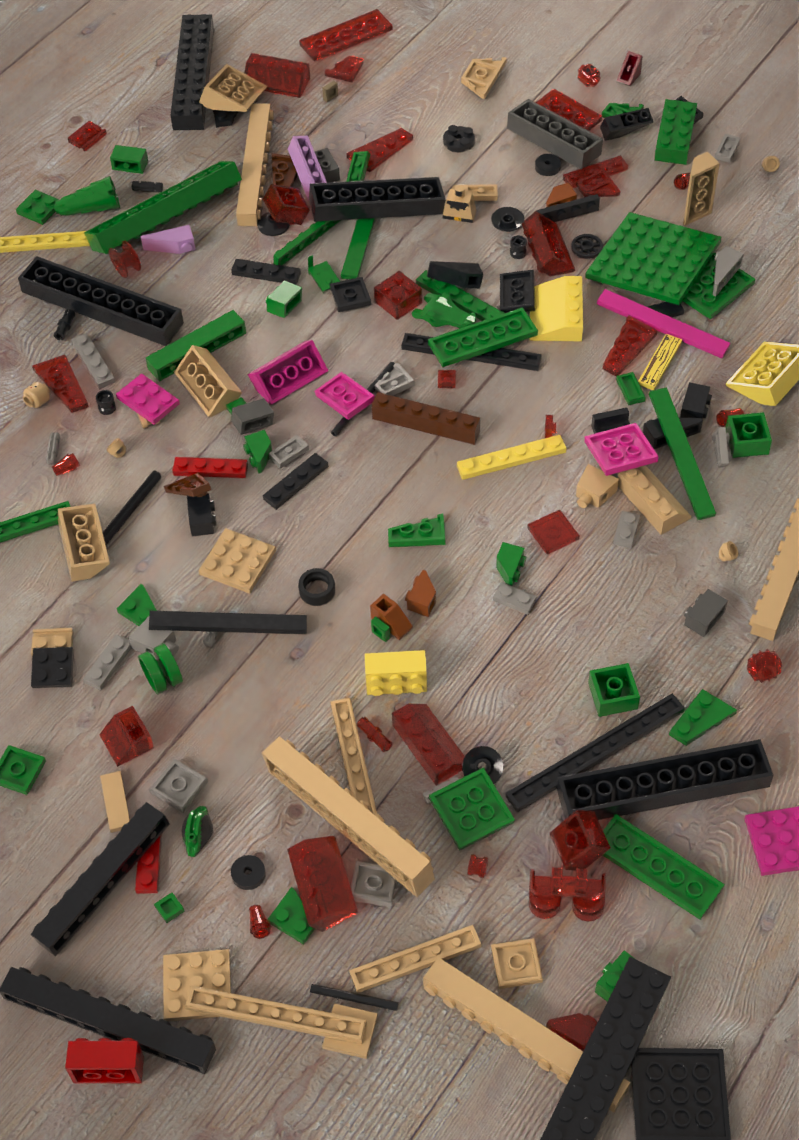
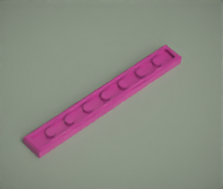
[597,289,730,359]

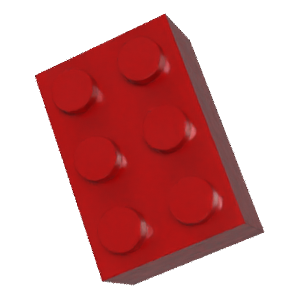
[65,1038,144,1083]

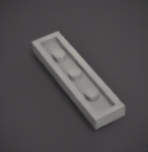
[71,333,115,389]

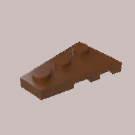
[271,153,298,195]
[164,473,212,497]

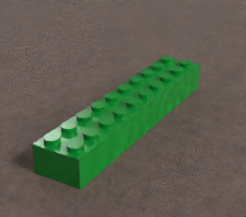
[84,161,242,254]

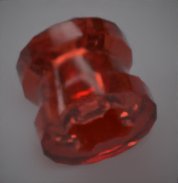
[467,854,489,878]

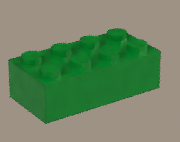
[654,99,697,165]

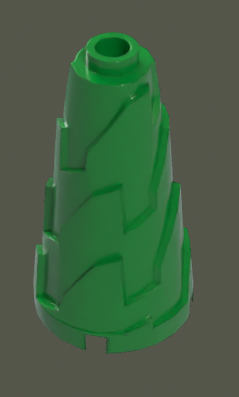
[54,176,120,216]

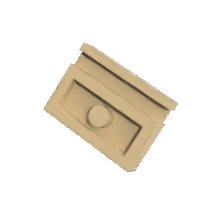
[31,628,73,655]

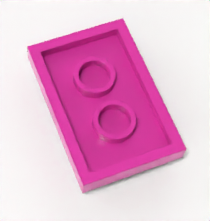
[314,372,375,420]
[116,373,180,425]

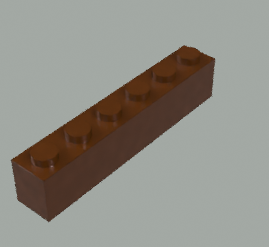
[371,392,480,445]

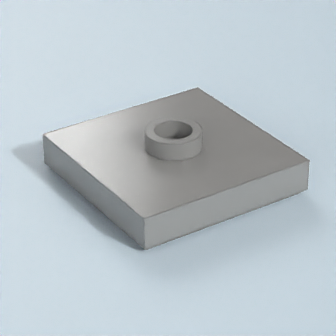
[149,759,208,813]
[349,861,396,907]

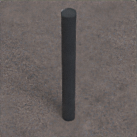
[310,984,399,1011]

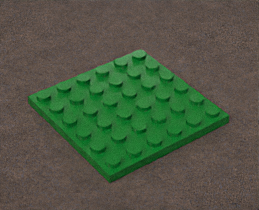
[585,212,721,305]

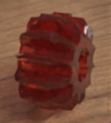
[747,649,782,683]

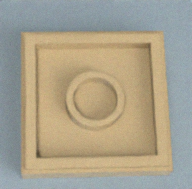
[491,938,543,989]
[322,1004,378,1059]

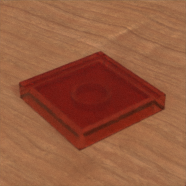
[527,509,580,555]

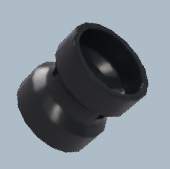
[510,235,527,259]
[96,390,116,415]

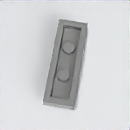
[83,634,131,691]

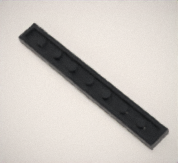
[401,333,542,371]
[149,610,307,634]

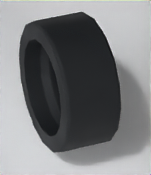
[298,568,335,606]

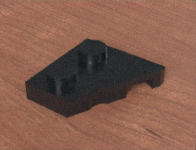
[213,110,238,128]

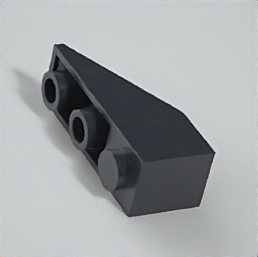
[600,108,654,141]
[427,261,483,289]

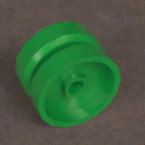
[138,643,183,695]

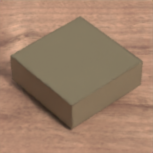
[322,81,338,102]

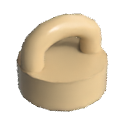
[762,156,780,172]
[106,438,126,458]
[719,541,738,561]

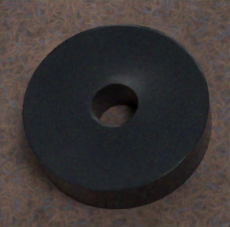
[535,154,561,176]
[231,855,266,890]

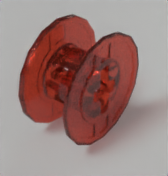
[109,241,141,278]

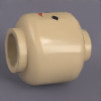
[23,382,50,408]

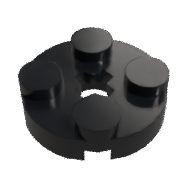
[443,125,475,153]

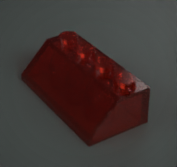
[244,53,310,98]
[522,211,575,276]
[392,703,465,786]
[287,836,358,932]

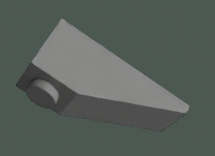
[713,246,744,297]

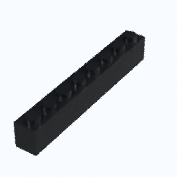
[31,802,170,957]

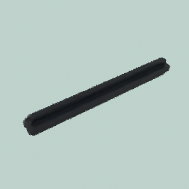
[102,470,161,545]

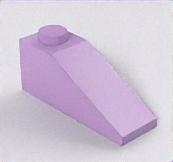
[141,225,195,254]

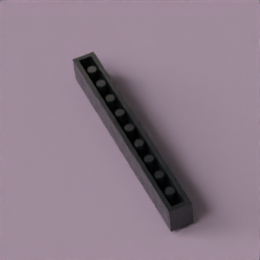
[0,967,216,1074]

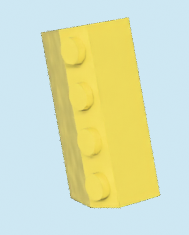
[530,276,583,341]
[726,342,799,406]

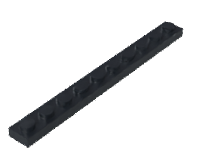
[506,693,685,812]

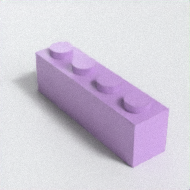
[288,135,327,200]

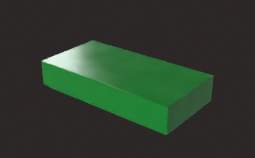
[616,372,646,406]

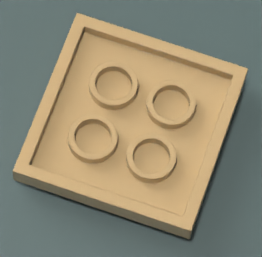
[198,528,276,594]
[163,949,231,1022]

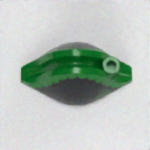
[181,806,213,857]

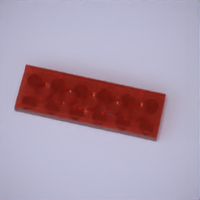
[299,9,393,62]

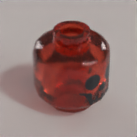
[577,63,601,87]

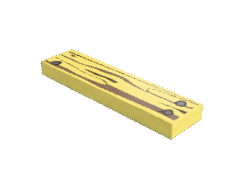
[638,334,682,390]

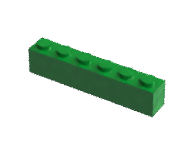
[146,310,246,382]

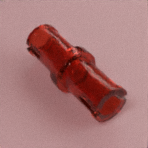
[357,716,393,752]

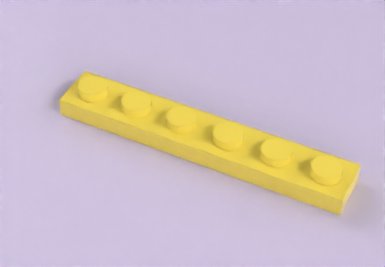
[457,435,566,480]

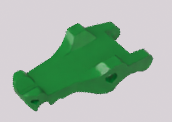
[412,293,476,329]

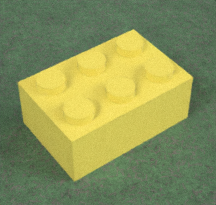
[365,650,427,696]

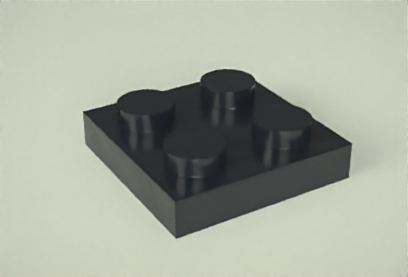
[330,277,371,312]
[31,647,74,688]

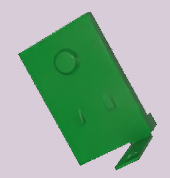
[308,255,340,293]

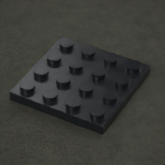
[631,1048,731,1140]

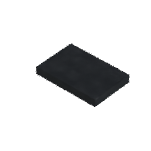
[500,270,535,313]

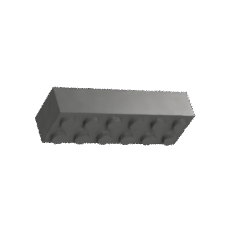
[507,99,603,169]

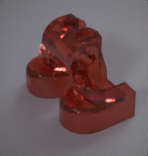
[528,865,606,922]

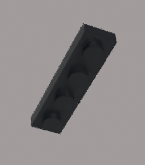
[535,194,600,227]
[231,259,301,285]
[263,453,329,510]

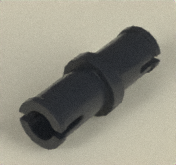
[54,309,76,340]

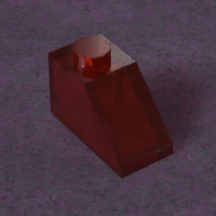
[546,1013,597,1051]

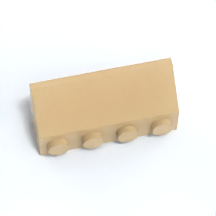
[683,151,720,226]
[174,345,242,417]
[617,466,692,535]
[58,503,110,581]

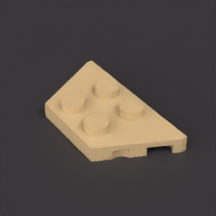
[461,57,507,99]

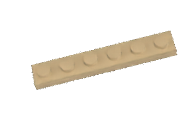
[349,925,481,993]

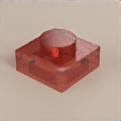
[438,370,456,388]
[545,415,556,438]

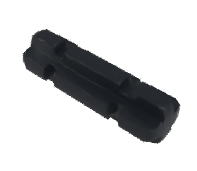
[131,181,163,192]

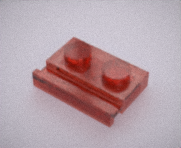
[68,121,107,151]

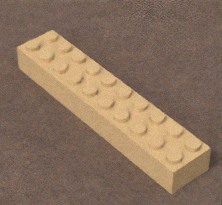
[262,736,435,897]

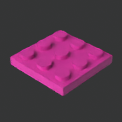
[585,423,658,476]
[744,807,799,876]

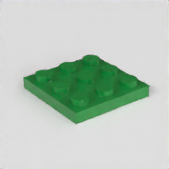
[429,767,515,851]

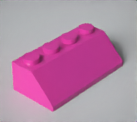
[247,340,328,405]

